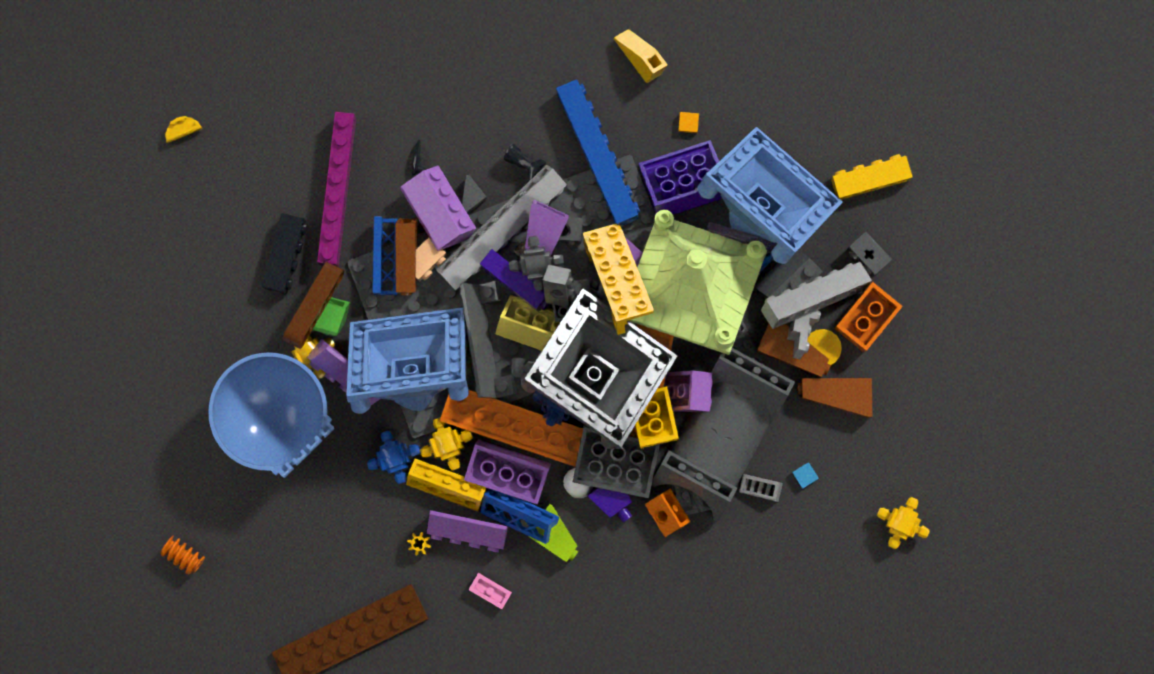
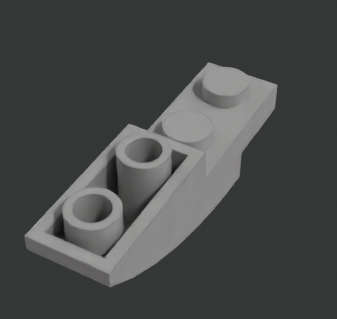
[787,310,821,360]

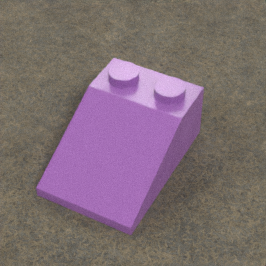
[664,371,713,412]

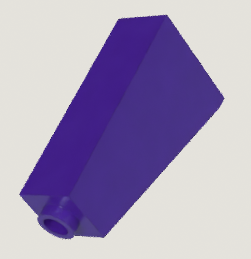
[480,249,550,313]

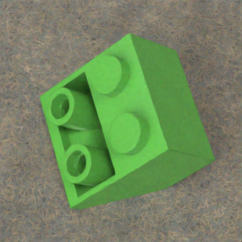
[312,297,350,336]

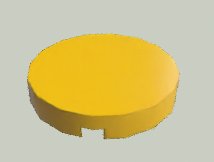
[807,329,842,365]

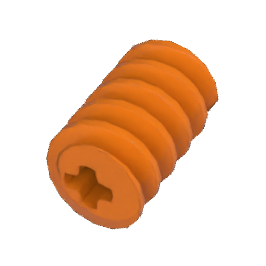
[161,535,205,575]

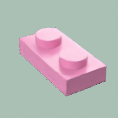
[469,573,512,609]

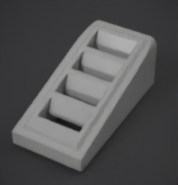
[739,474,783,502]

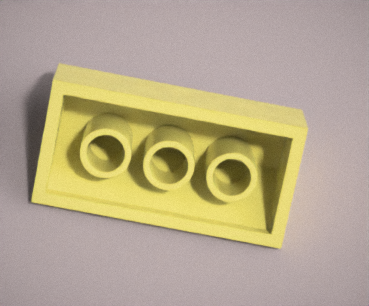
[495,295,560,351]

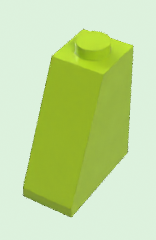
[528,504,578,562]

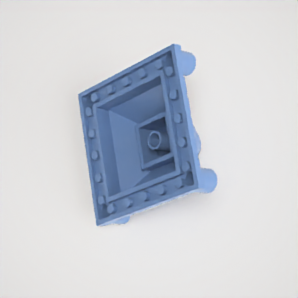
[698,127,842,264]
[346,307,469,414]

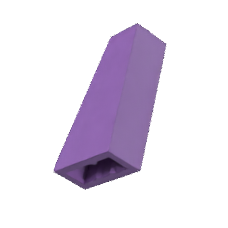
[521,200,569,281]

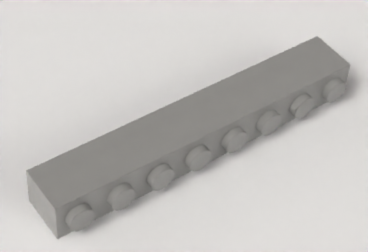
[436,165,567,290]

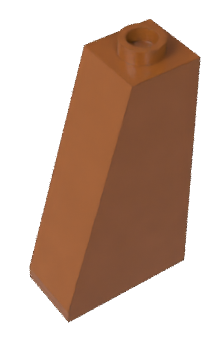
[395,218,418,296]
[757,323,831,378]
[797,378,872,418]

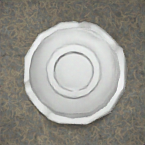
[563,468,593,498]

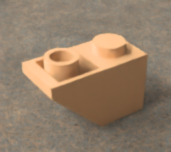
[416,238,447,282]

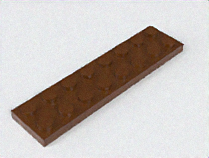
[272,584,429,674]

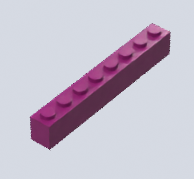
[317,112,356,267]

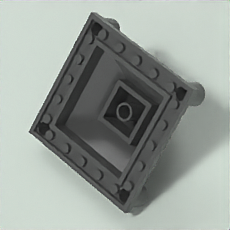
[521,289,677,449]

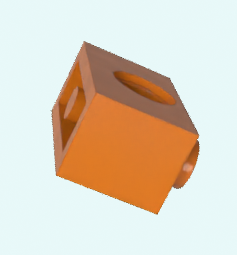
[645,489,691,537]

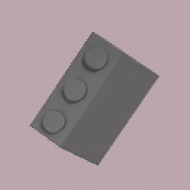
[754,250,823,299]

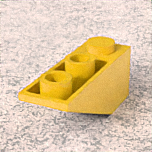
[613,29,667,83]

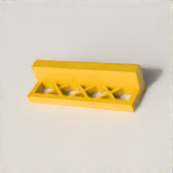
[406,459,486,512]

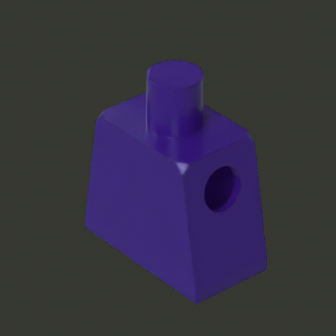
[588,488,632,523]

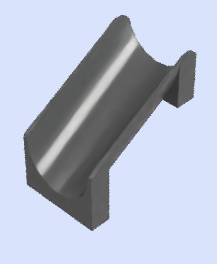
[651,348,795,523]

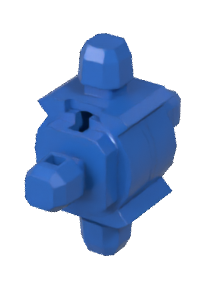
[367,430,420,484]

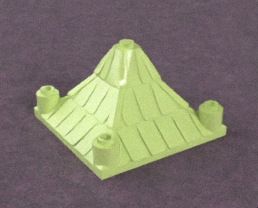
[628,210,767,355]

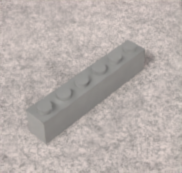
[761,262,872,329]

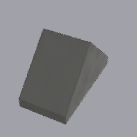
[462,175,487,214]

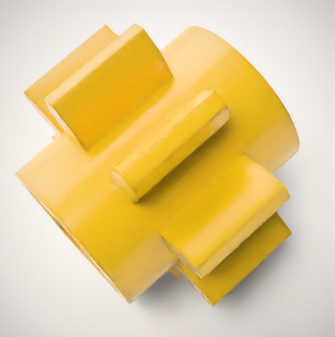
[407,532,431,556]

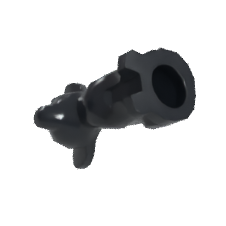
[504,144,546,180]

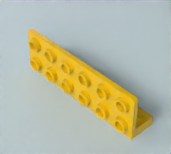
[583,224,654,335]

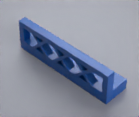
[373,216,398,295]
[481,489,559,544]

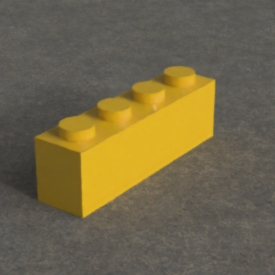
[831,154,913,200]

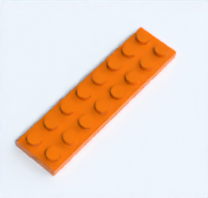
[440,390,583,467]

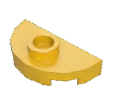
[165,116,203,143]

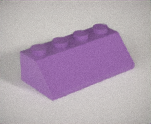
[400,166,476,251]
[307,339,380,405]
[464,439,551,504]
[427,510,508,553]

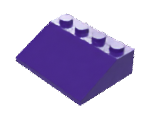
[639,140,722,214]

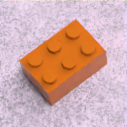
[834,282,903,353]

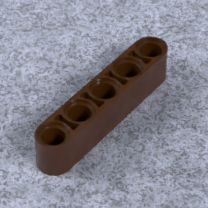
[282,262,344,349]

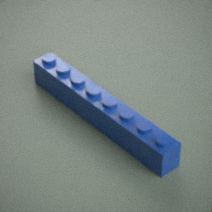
[556,79,640,226]

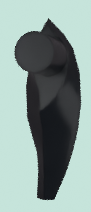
[411,140,428,175]

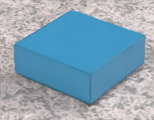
[792,462,819,489]

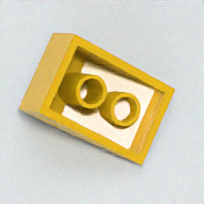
[635,386,679,448]

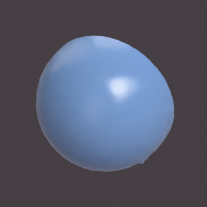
[208,353,335,478]

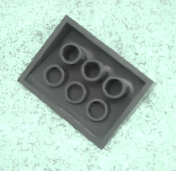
[572,424,660,498]

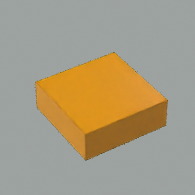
[678,112,699,133]

